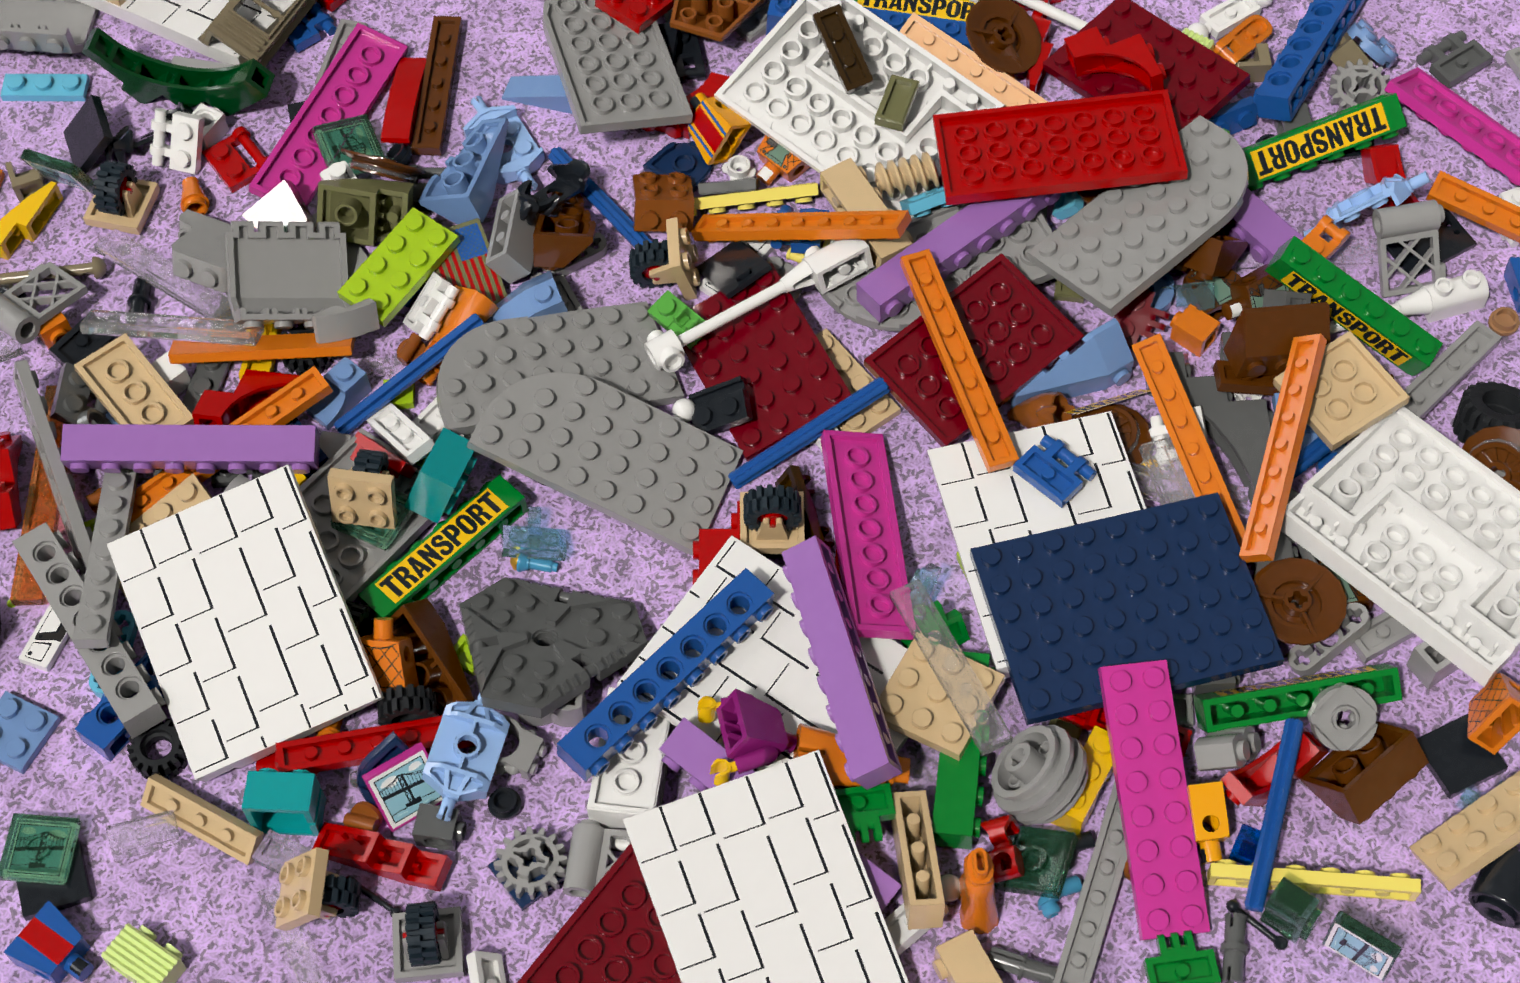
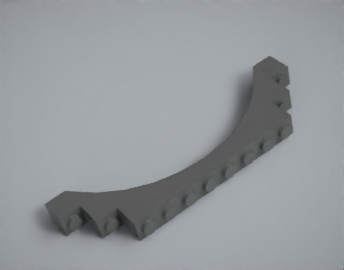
[1145,352,1301,695]

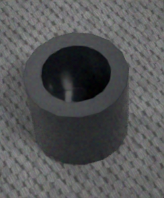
[1468,848,1520,928]

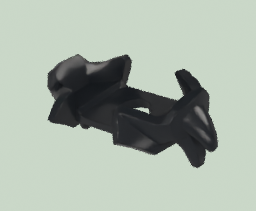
[104,102,194,163]
[518,159,590,225]

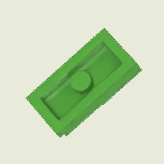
[647,290,705,349]

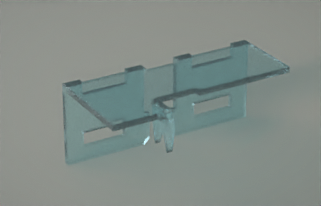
[1162,282,1215,311]

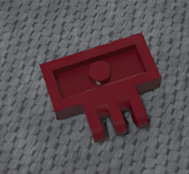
[1114,289,1170,350]

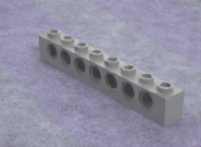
[12,522,167,739]

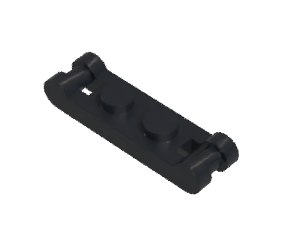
[664,5,706,84]

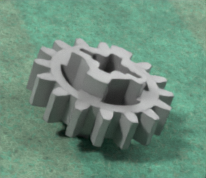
[1328,59,1390,112]
[493,826,568,901]

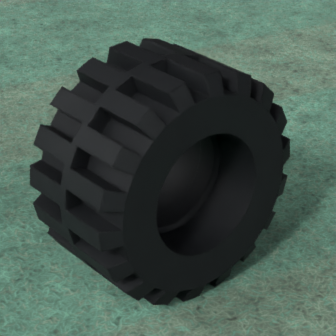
[1452,381,1520,444]

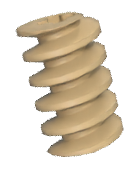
[875,152,939,198]

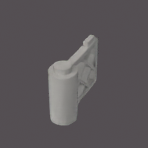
[1372,199,1446,298]
[0,262,89,344]
[563,819,631,898]

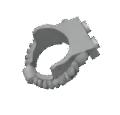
[468,715,547,780]

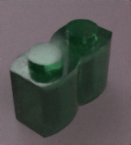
[1260,877,1323,944]

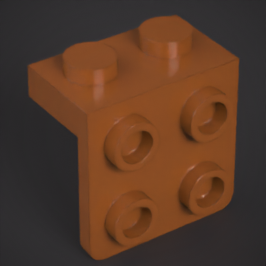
[632,171,694,232]

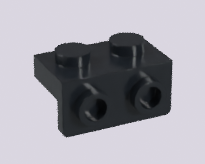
[48,310,120,366]

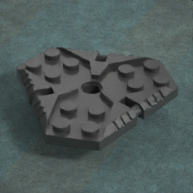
[459,577,647,719]

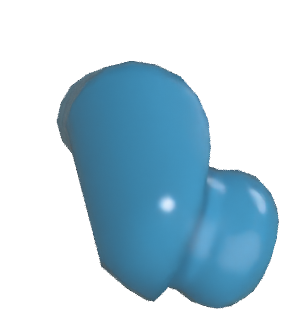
[1037,875,1082,919]

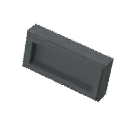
[698,177,760,195]

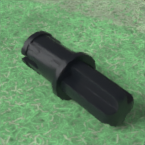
[126,277,152,330]

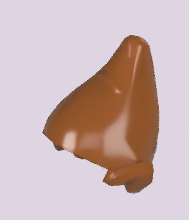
[1007,392,1075,429]

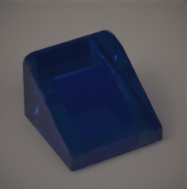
[1229,824,1260,866]

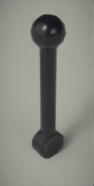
[346,875,403,917]
[1226,899,1288,950]

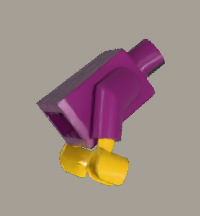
[697,688,797,786]

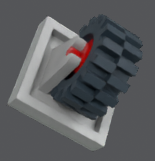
[392,901,465,983]

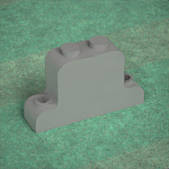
[172,209,231,292]

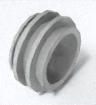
[991,725,1088,825]

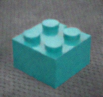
[404,428,478,524]
[241,768,326,836]

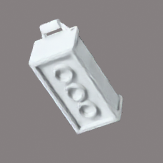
[587,687,675,852]

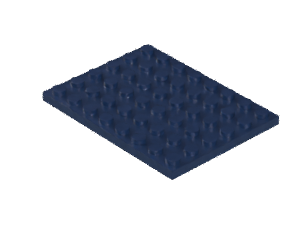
[970,492,1284,726]

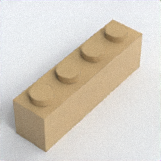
[820,157,914,269]
[891,790,945,930]
[932,929,1003,983]

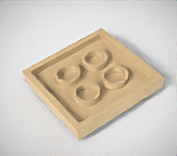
[1273,331,1410,451]
[879,634,1005,761]

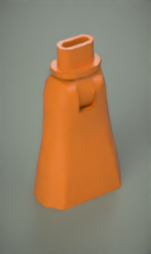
[418,285,499,386]
[793,723,911,787]
[958,848,999,934]

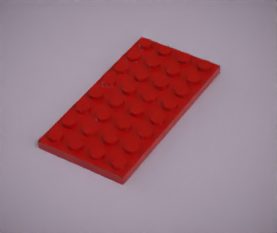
[933,89,1188,205]

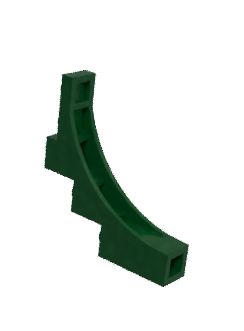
[82,27,275,116]

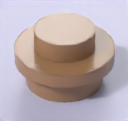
[1488,307,1520,336]

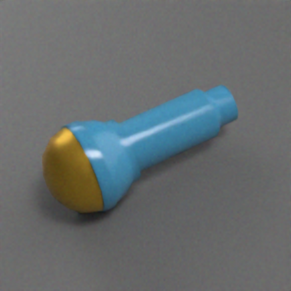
[510,550,559,573]

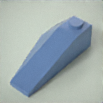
[502,74,573,114]
[418,118,509,224]
[485,271,568,324]
[1011,318,1134,408]

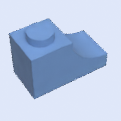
[306,356,372,430]

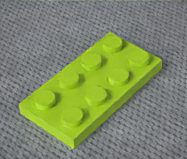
[337,207,460,327]

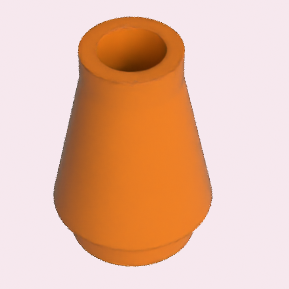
[180,176,210,215]

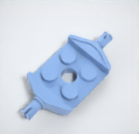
[463,96,545,192]
[1303,171,1431,236]
[422,692,510,821]

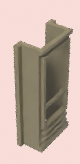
[199,0,318,67]

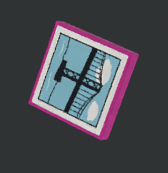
[362,742,443,832]

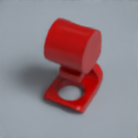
[980,814,1025,883]

